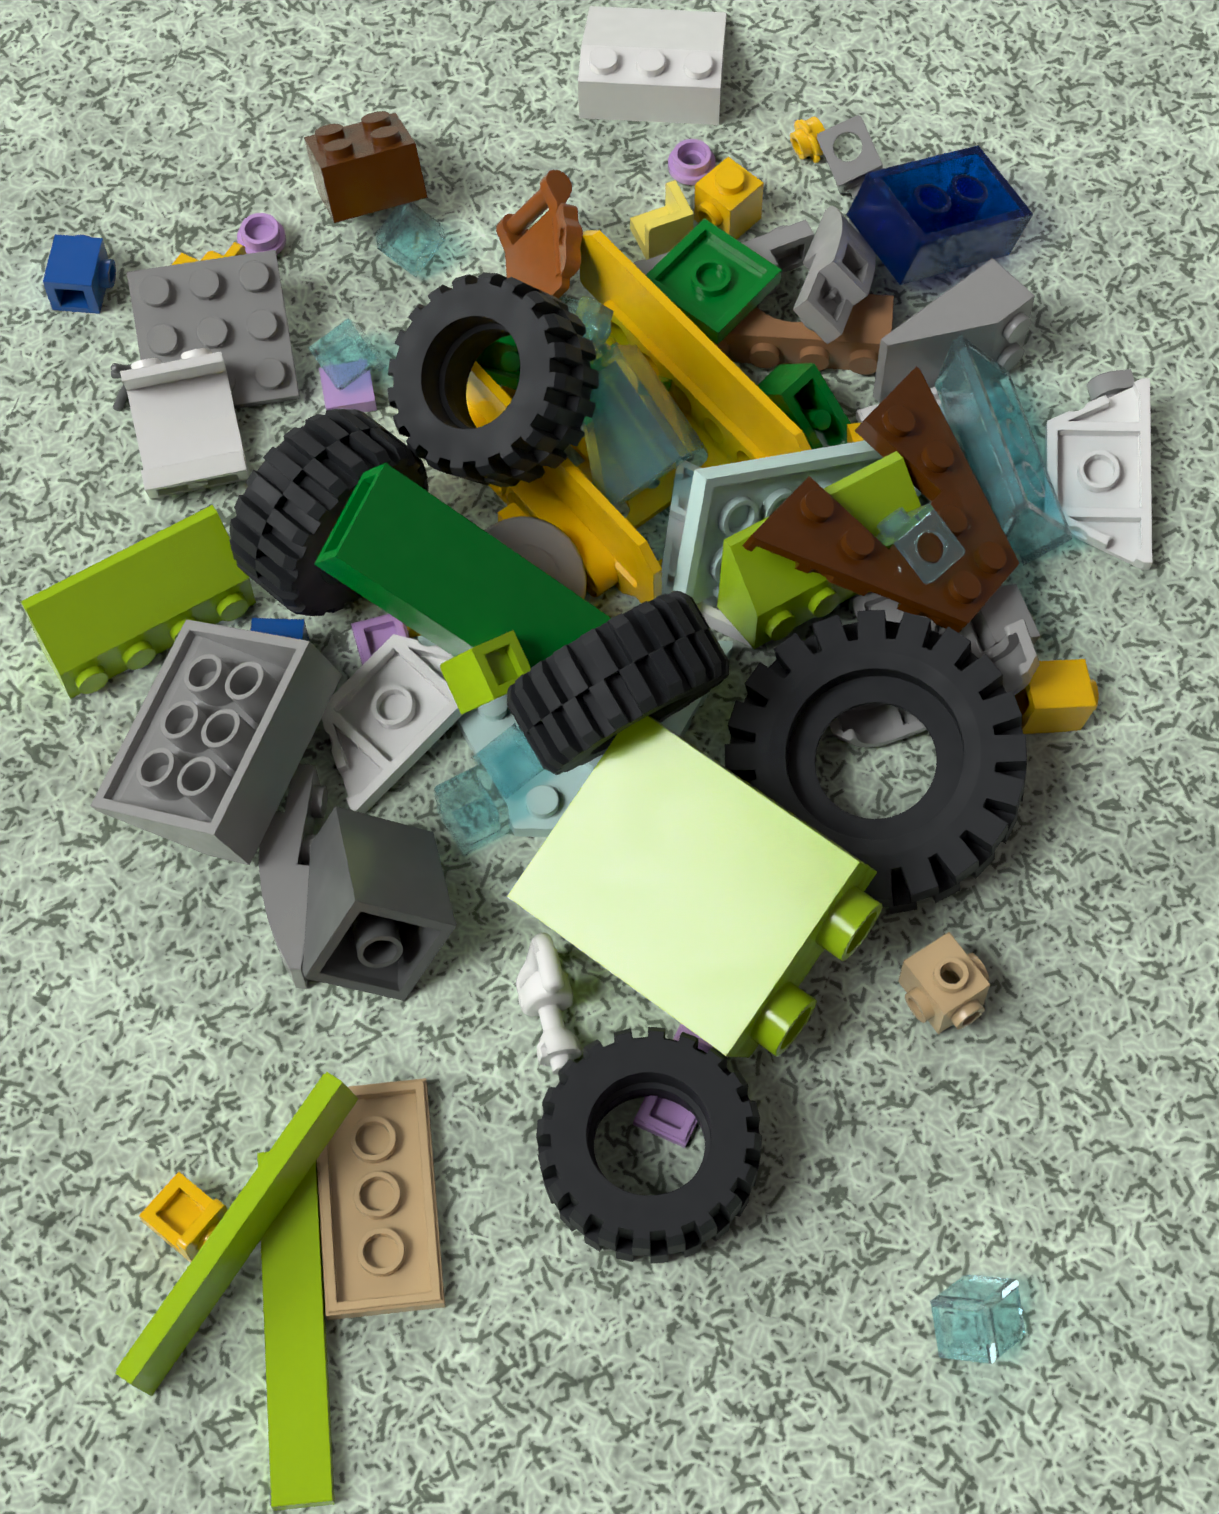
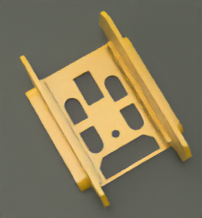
[466,230,812,603]

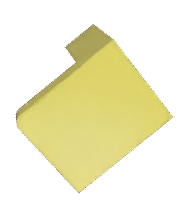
[630,180,694,260]

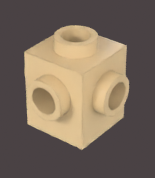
[898,932,990,1034]

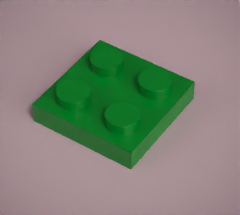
[646,218,782,345]

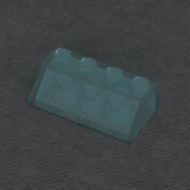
[934,336,1073,567]

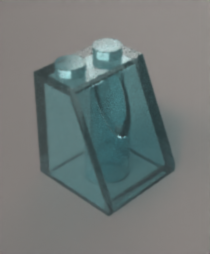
[582,342,705,508]

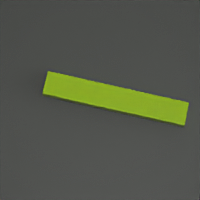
[115,1072,358,1396]
[257,1152,335,1511]

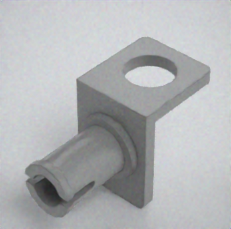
[817,115,895,232]

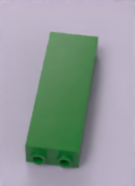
[314,463,612,668]

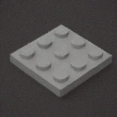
[127,250,300,409]

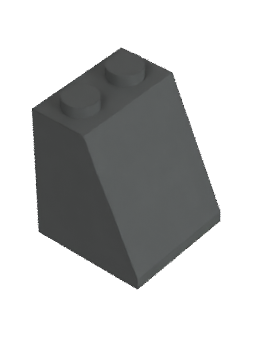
[302,806,456,1001]

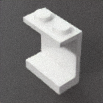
[120,348,249,500]

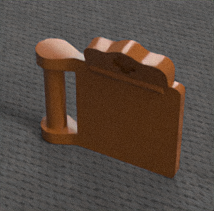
[496,170,583,299]

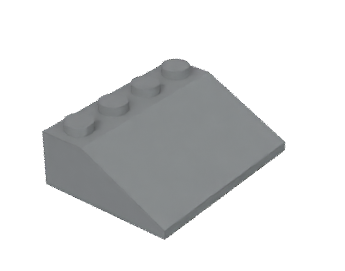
[90,619,342,865]

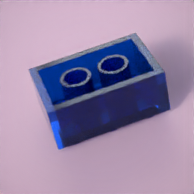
[846,145,1033,285]

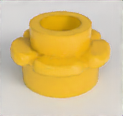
[790,116,825,163]

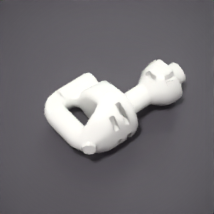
[516,933,582,1075]

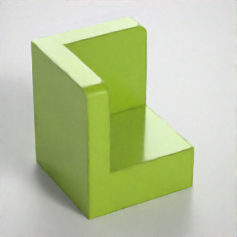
[440,630,531,715]

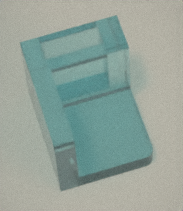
[376,202,446,277]
[308,318,388,391]
[434,763,511,856]
[930,1275,1025,1364]

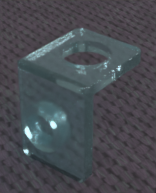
[875,503,965,584]

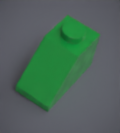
[757,363,851,449]

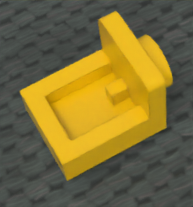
[139,1172,228,1263]

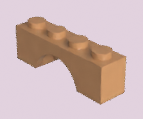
[712,294,894,375]

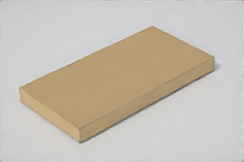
[317,1078,445,1320]

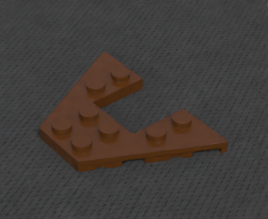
[742,366,1020,633]

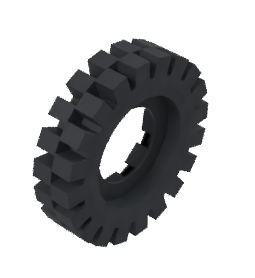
[725,610,1027,914]

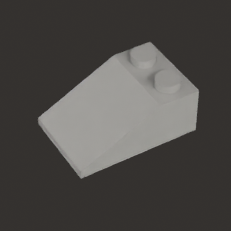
[873,258,1035,403]

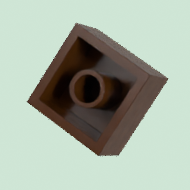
[304,111,428,223]

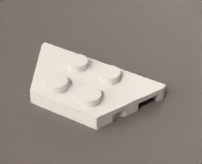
[1045,378,1152,570]
[321,634,463,814]

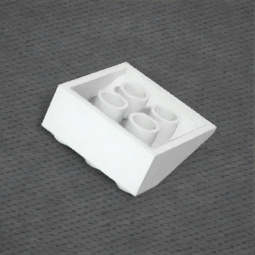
[578,6,727,125]

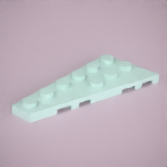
[672,435,956,604]

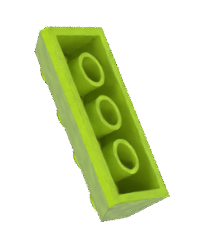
[717,451,923,649]
[21,505,256,699]

